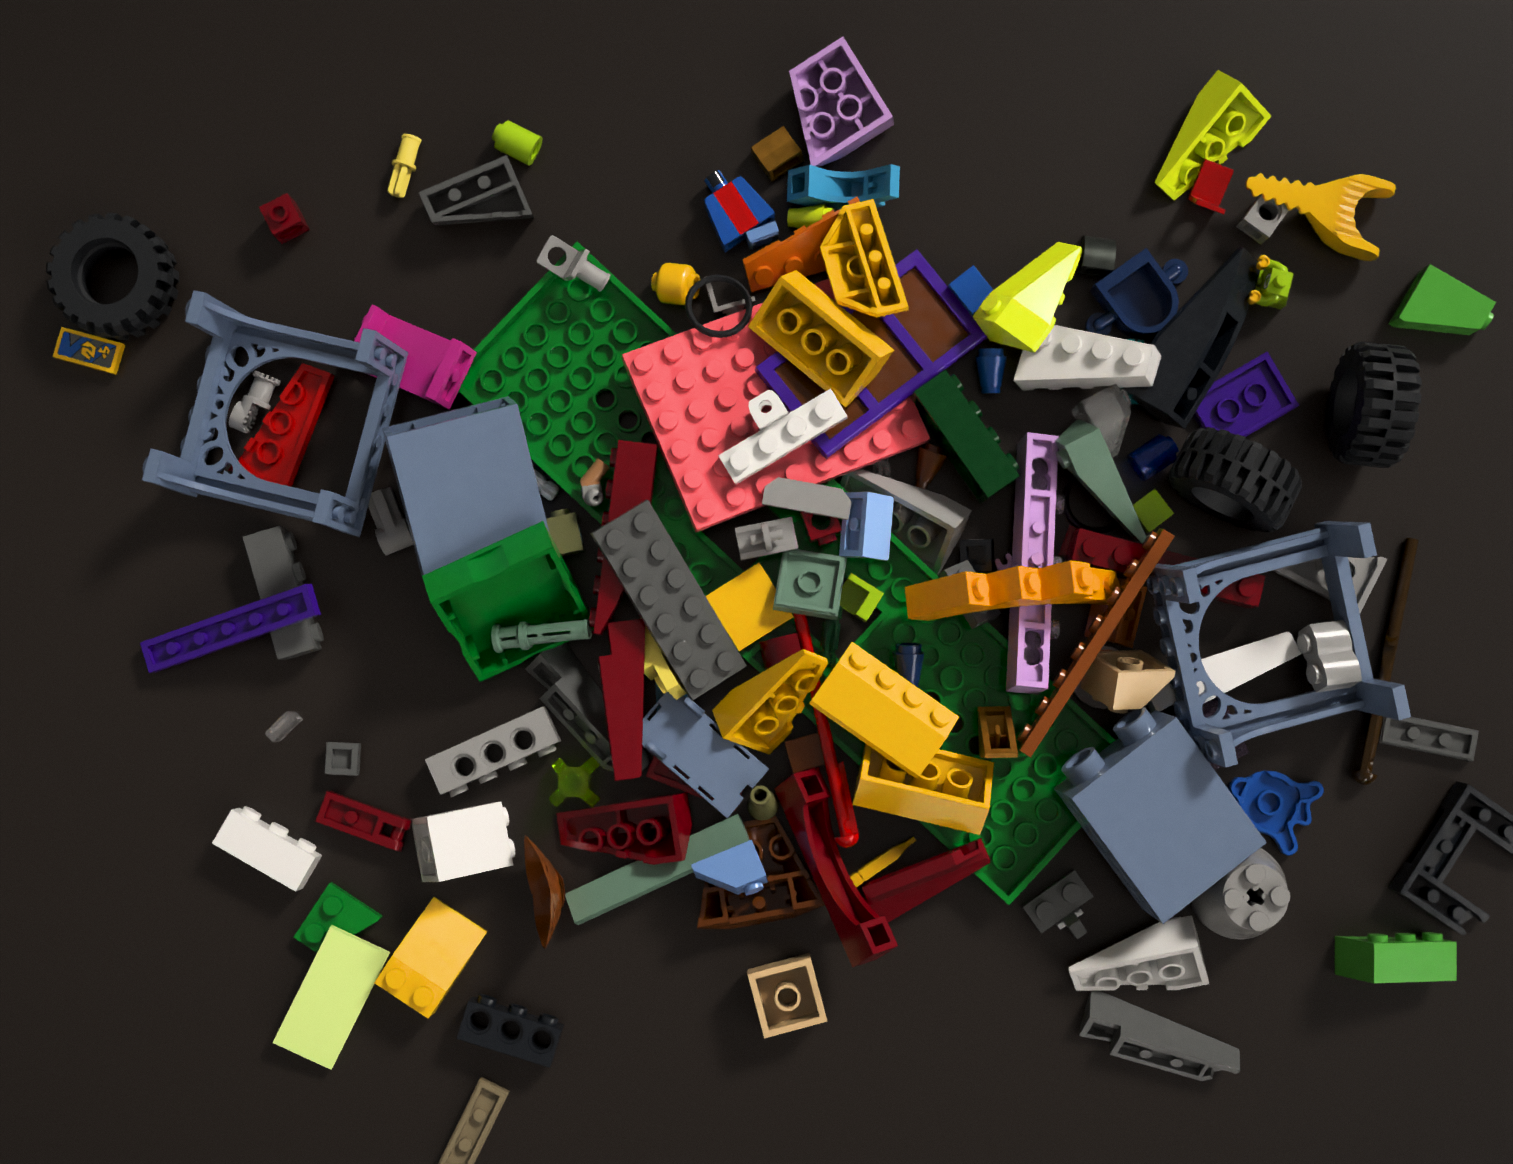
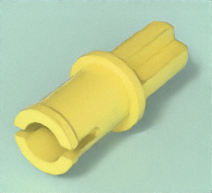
[387,133,422,198]

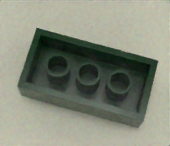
[911,370,1020,505]

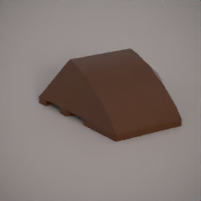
[697,816,825,929]

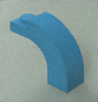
[787,164,900,209]

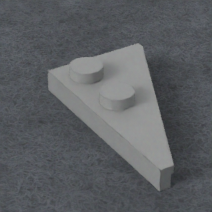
[1272,557,1387,613]

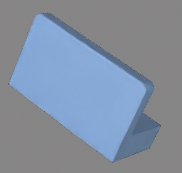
[839,492,894,560]

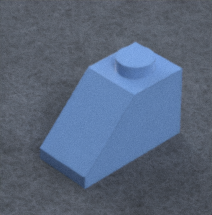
[691,840,768,895]

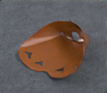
[524,835,565,949]

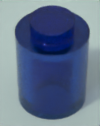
[1127,434,1179,481]

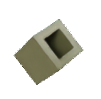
[546,509,586,557]

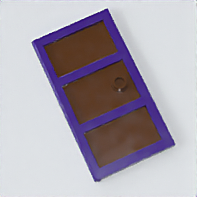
[755,249,987,459]

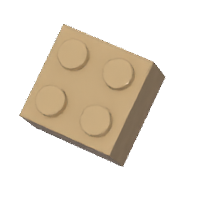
[747,953,828,1039]

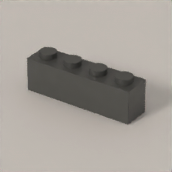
[243,526,324,660]

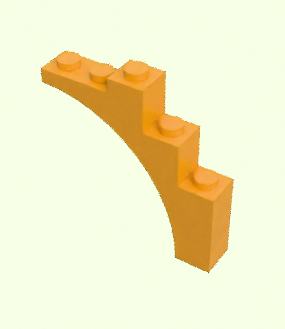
[905,560,1120,621]

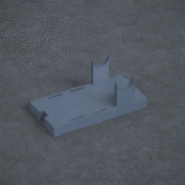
[642,692,769,818]

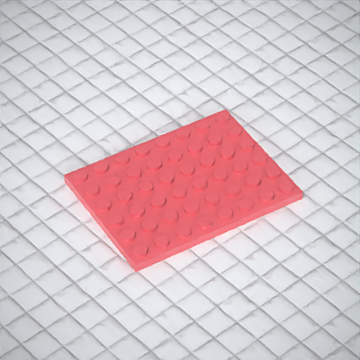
[621,279,931,532]

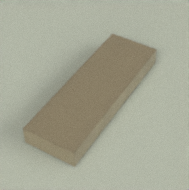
[438,1077,510,1164]

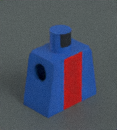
[704,170,775,252]

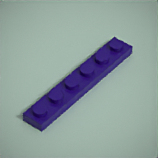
[140,584,321,673]

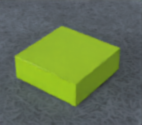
[1133,489,1174,533]

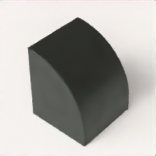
[1077,235,1116,277]

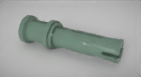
[491,619,592,653]

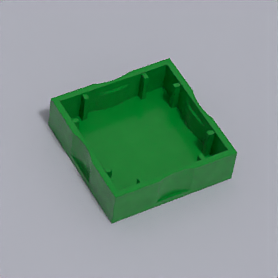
[422,521,594,682]

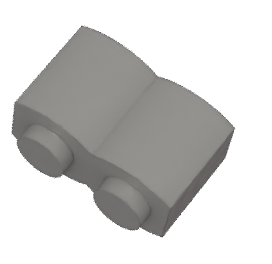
[1297,620,1362,693]

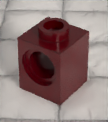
[259,193,310,244]
[799,511,842,546]

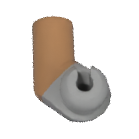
[580,458,610,506]

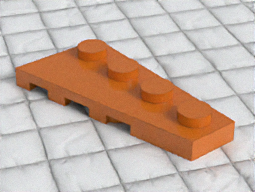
[742,197,860,292]

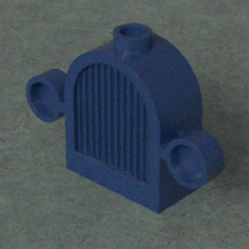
[1085,248,1188,339]

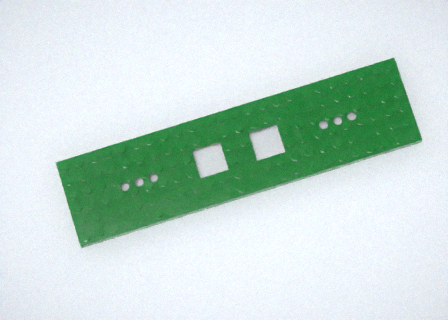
[458,242,1115,905]

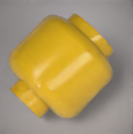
[651,263,700,306]

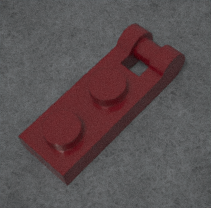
[315,791,412,852]

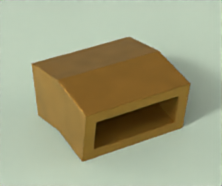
[751,126,804,181]

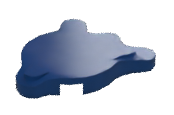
[1228,770,1324,856]

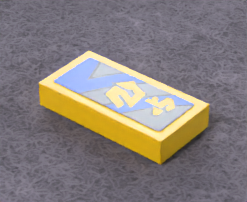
[52,327,125,375]

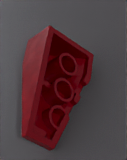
[556,792,692,865]

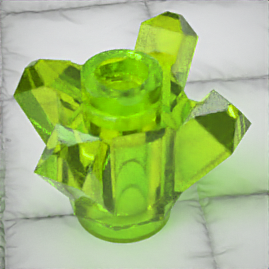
[549,756,600,807]

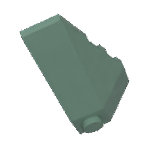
[1055,419,1146,544]

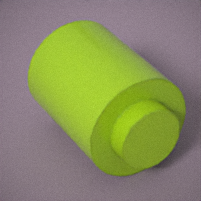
[492,120,543,166]

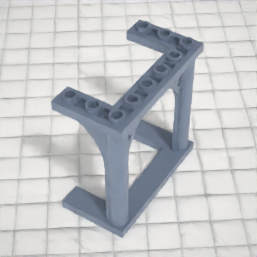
[142,290,408,537]
[1146,521,1411,768]

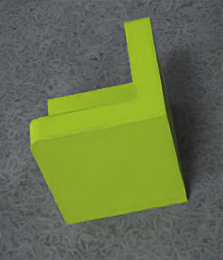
[839,573,884,622]

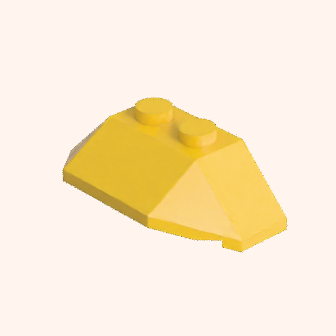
[820,199,909,318]

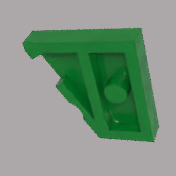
[293,882,383,953]

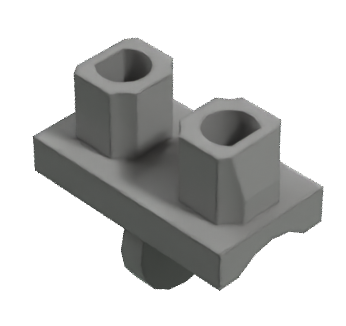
[735,517,798,560]

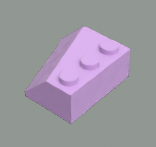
[789,37,894,167]

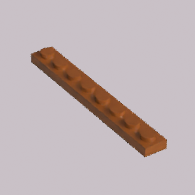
[1017,528,1175,758]

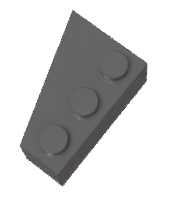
[419,155,534,226]

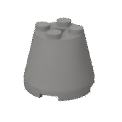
[1191,848,1291,939]

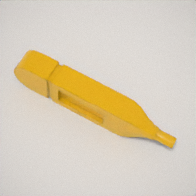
[849,836,917,888]

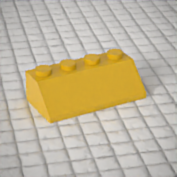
[748,270,894,407]
[809,642,959,779]
[852,743,994,835]

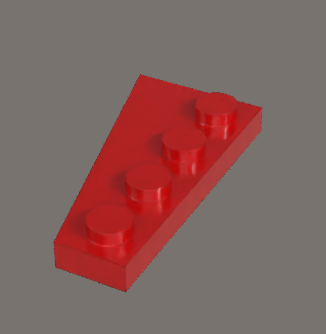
[228,363,335,487]

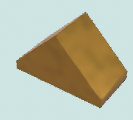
[978,706,1018,758]

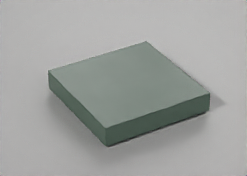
[773,549,847,620]

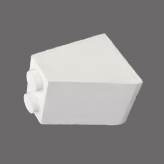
[411,802,515,882]

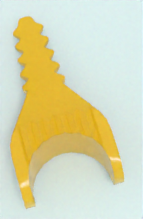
[1245,173,1396,261]

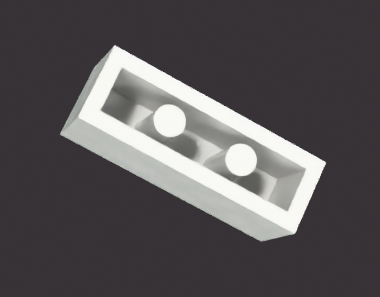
[212,806,322,892]

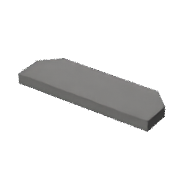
[762,477,852,520]

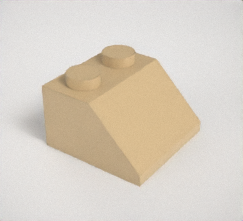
[1081,650,1175,713]

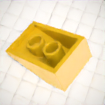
[374,897,488,1019]

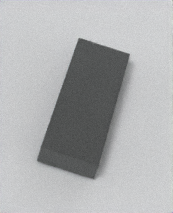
[1378,717,1479,762]

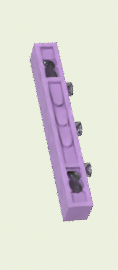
[1006,432,1065,694]

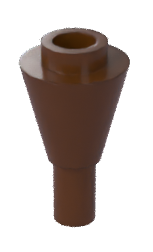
[915,443,948,490]

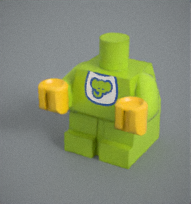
[1247,255,1294,309]

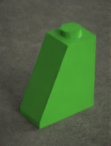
[1389,264,1496,335]

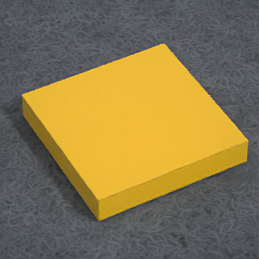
[706,563,794,652]

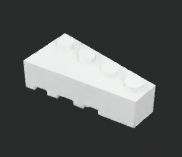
[1013,325,1161,391]

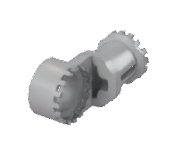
[229,370,281,433]

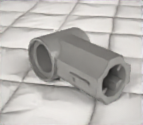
[368,487,413,555]

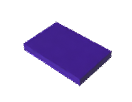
[1193,352,1300,437]

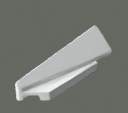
[1147,631,1302,712]

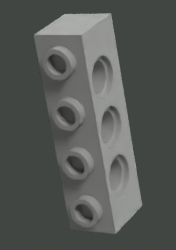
[425,706,561,797]

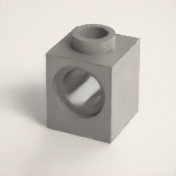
[1236,195,1289,245]

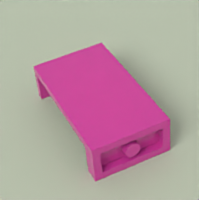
[354,304,477,410]

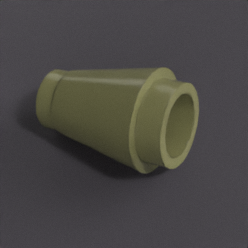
[747,786,779,820]

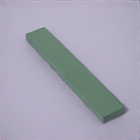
[565,814,750,925]

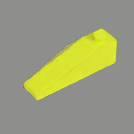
[1154,70,1271,200]
[972,242,1083,353]

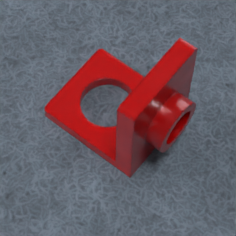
[1188,159,1234,214]

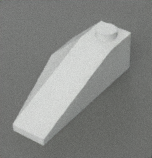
[1069,915,1209,991]

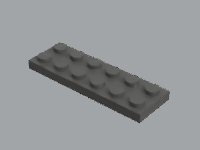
[590,500,747,700]

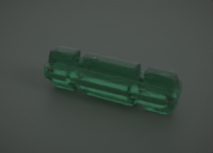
[819,605,843,668]

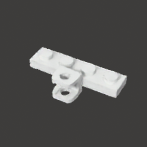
[718,388,848,485]

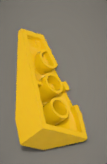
[712,649,828,755]

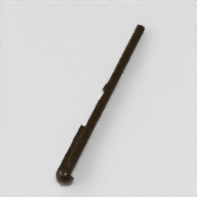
[1352,538,1419,785]

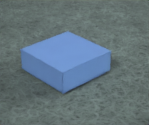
[746,221,779,250]

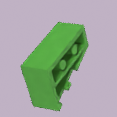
[1335,932,1457,983]

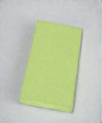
[273,925,390,1070]

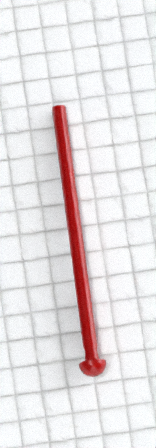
[793,613,859,848]

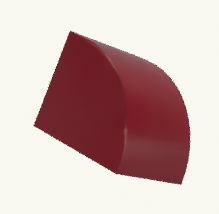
[759,633,801,670]

